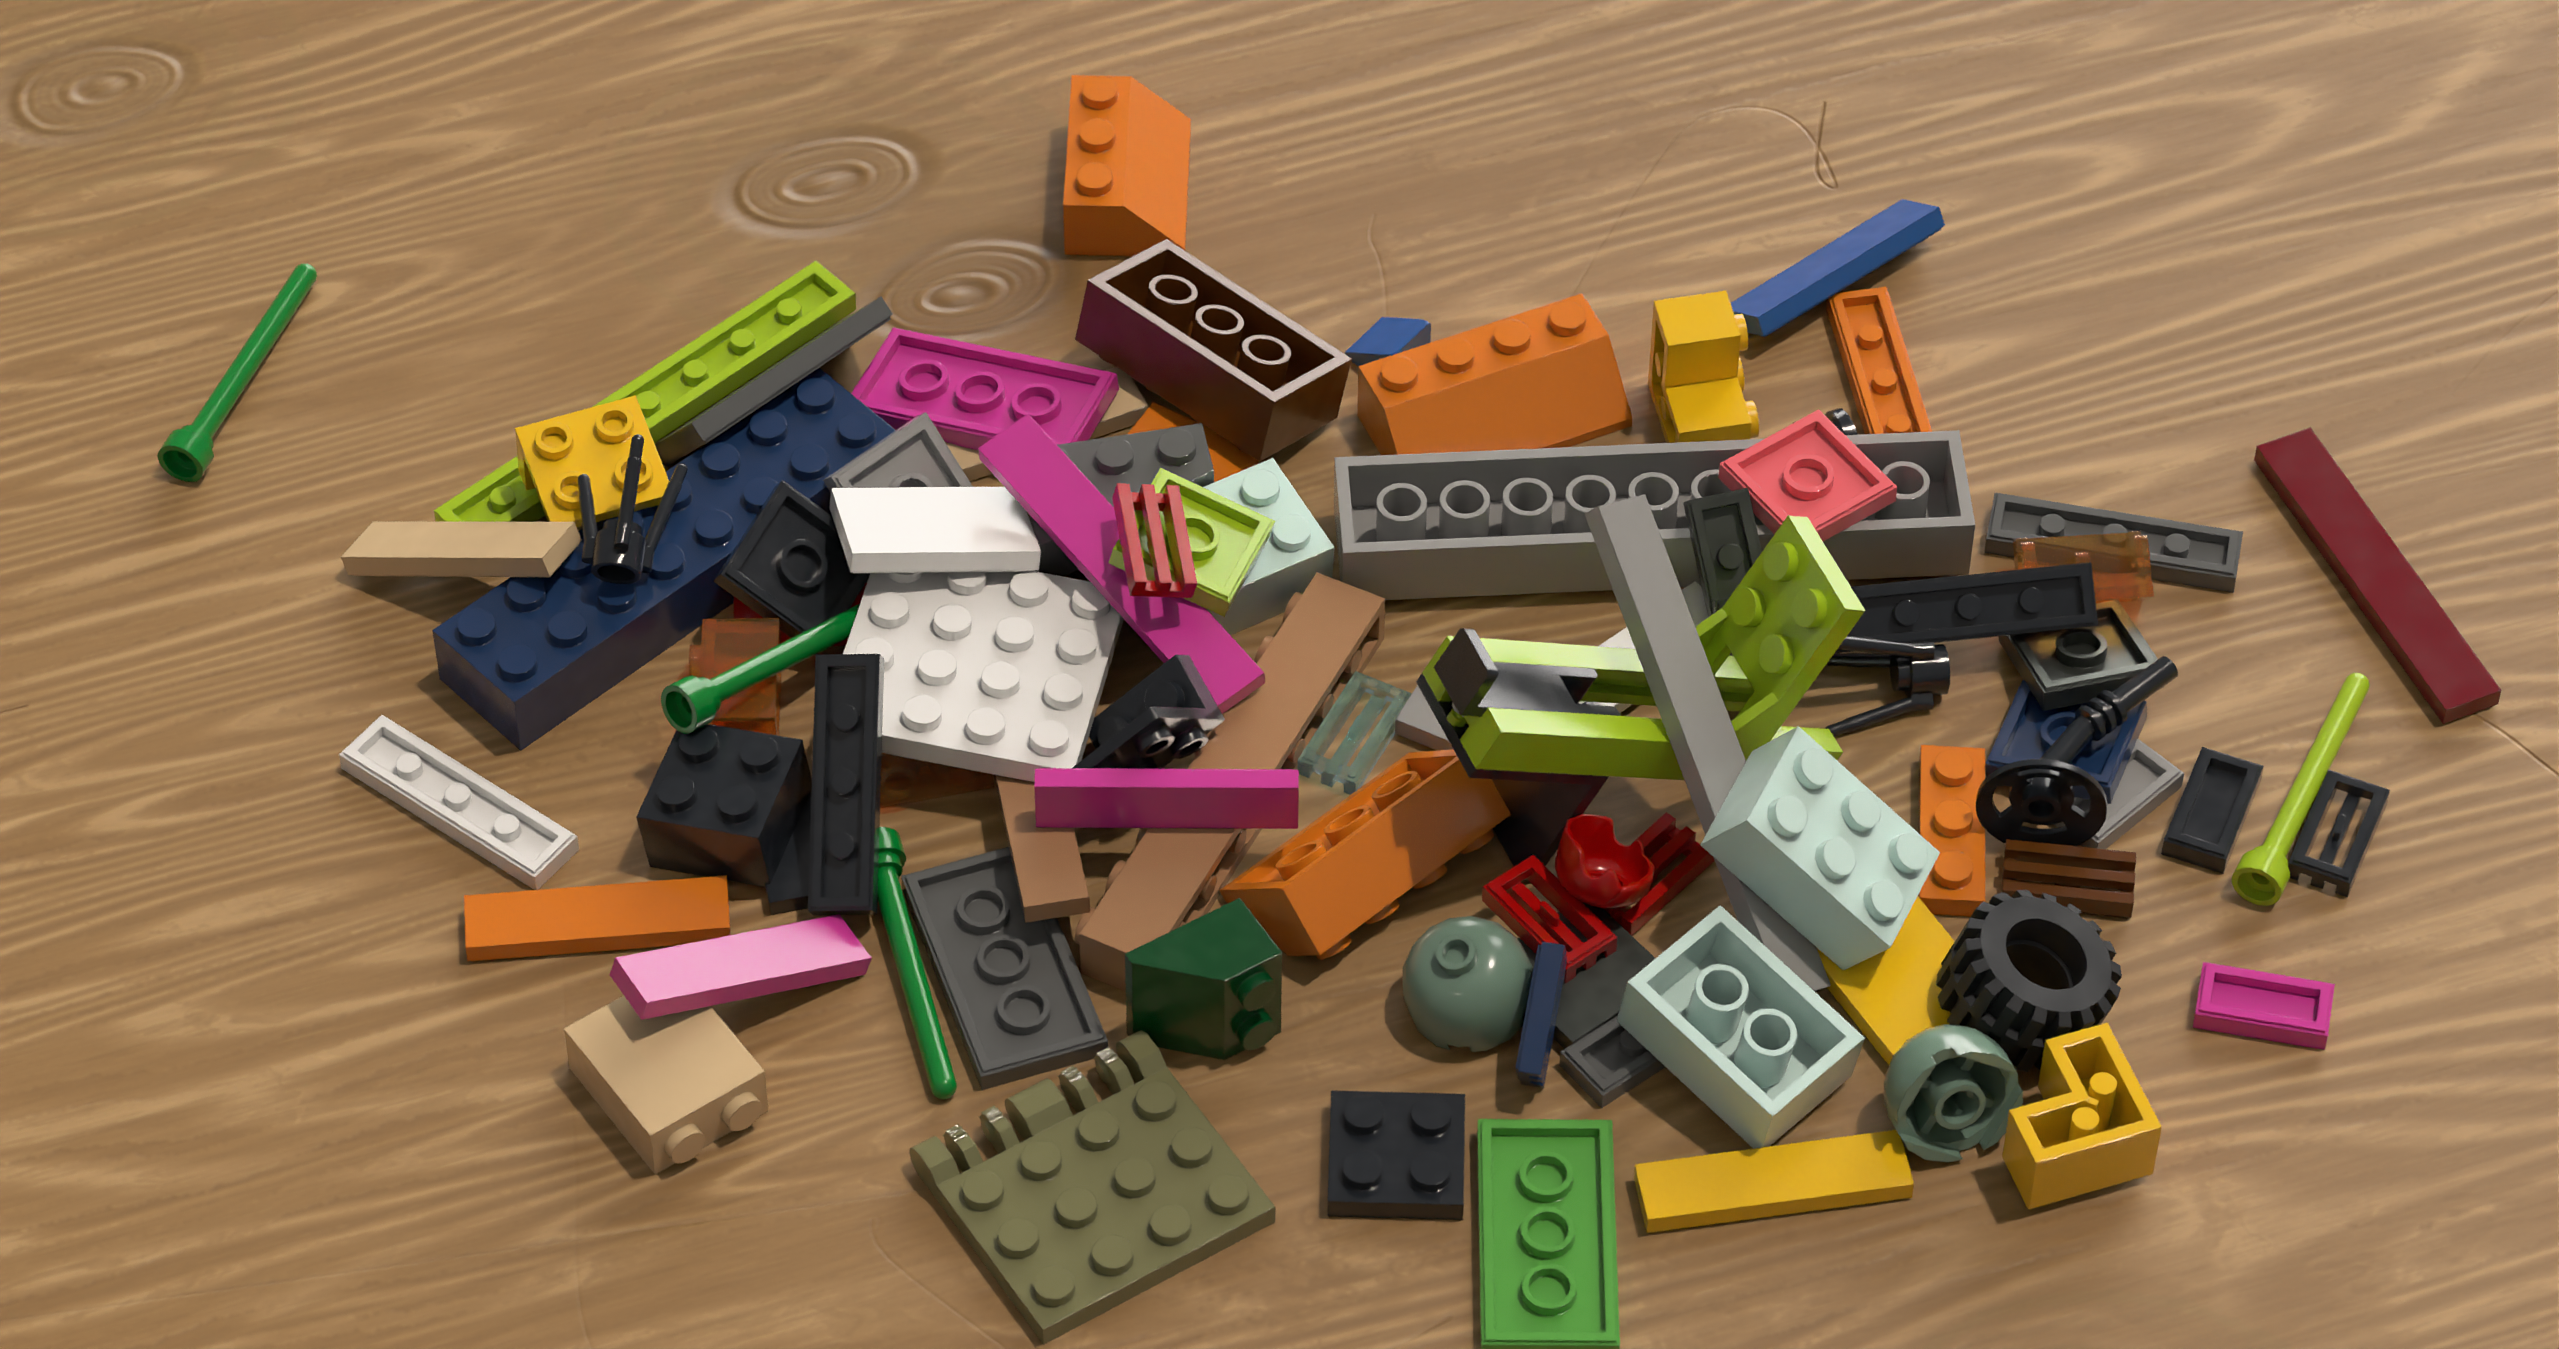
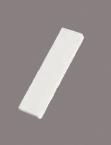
[339,715,579,890]

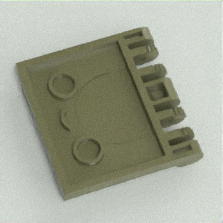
[909,1030,1276,1345]

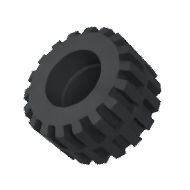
[1936,890,2122,1072]

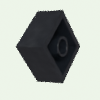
[636,724,812,887]

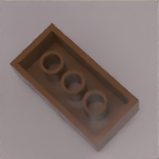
[1075,239,1352,461]

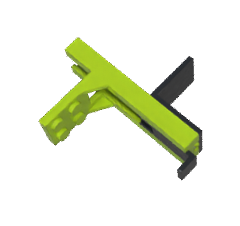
[1416,515,1865,881]

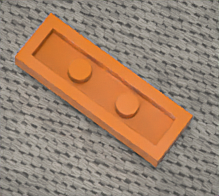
[1918,745,1985,917]

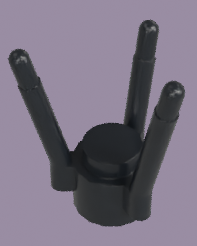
[577,434,688,584]
[1825,636,1950,737]

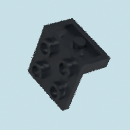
[1072,654,1225,769]

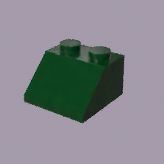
[1125,898,1282,1060]

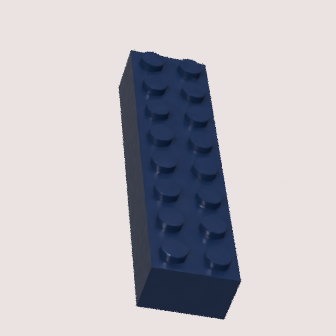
[432,368,896,751]

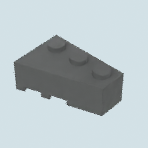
[1026,423,1214,576]

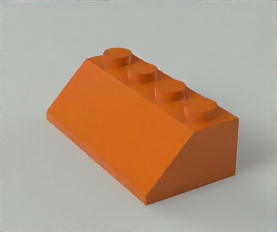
[1357,293,1633,455]
[1219,749,1511,960]

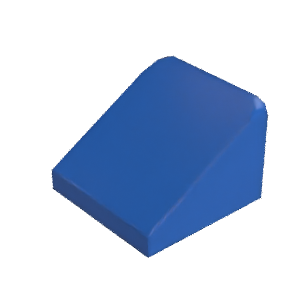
[1345,317,1431,366]

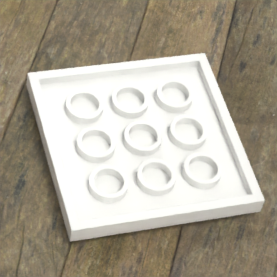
[843,571,1124,782]

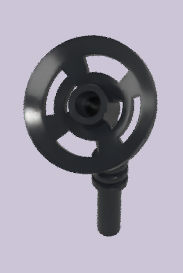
[1976,656,2178,846]

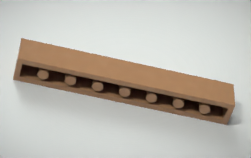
[1074,572,1385,992]

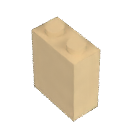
[564,996,768,1175]

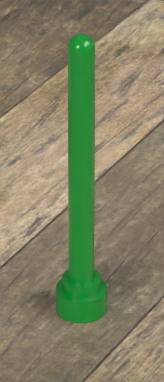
[157,263,317,482]
[661,604,860,734]
[877,827,957,1099]

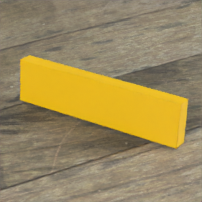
[1633,1130,1914,1233]

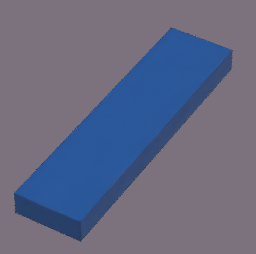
[1731,199,1945,337]

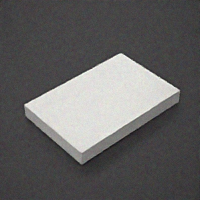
[829,487,1041,573]

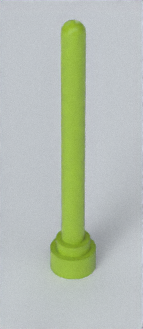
[2231,673,2370,906]

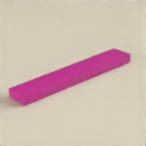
[978,414,1265,714]

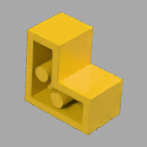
[1648,291,1759,443]
[2002,1023,2162,1210]

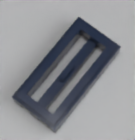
[1515,941,1568,1088]

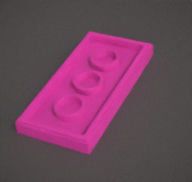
[851,327,1119,450]

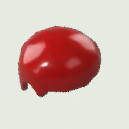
[1554,814,1655,909]

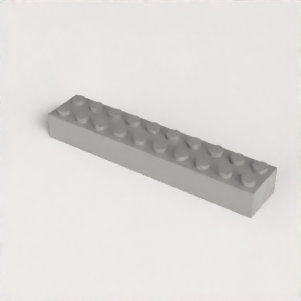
[1334,430,1975,600]

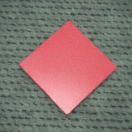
[1718,409,1897,541]

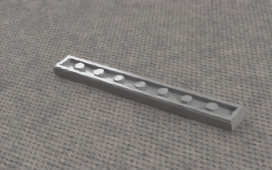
[1584,495,1831,992]

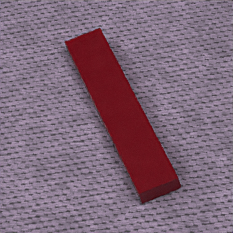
[2254,427,2502,724]

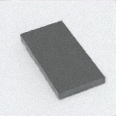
[655,296,893,466]
[901,847,1108,1090]

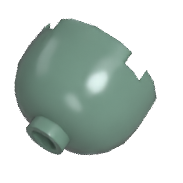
[1402,916,1533,1052]
[1884,1024,2023,1162]

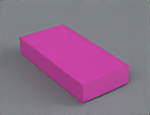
[2193,962,2335,1050]

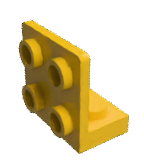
[515,395,669,527]

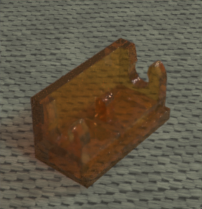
[2013,531,2154,604]

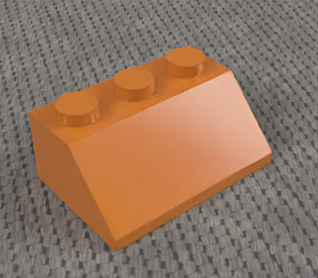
[1063,75,1191,256]

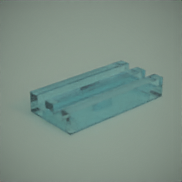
[1298,671,1412,795]

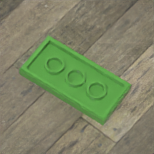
[1477,1119,1620,1349]

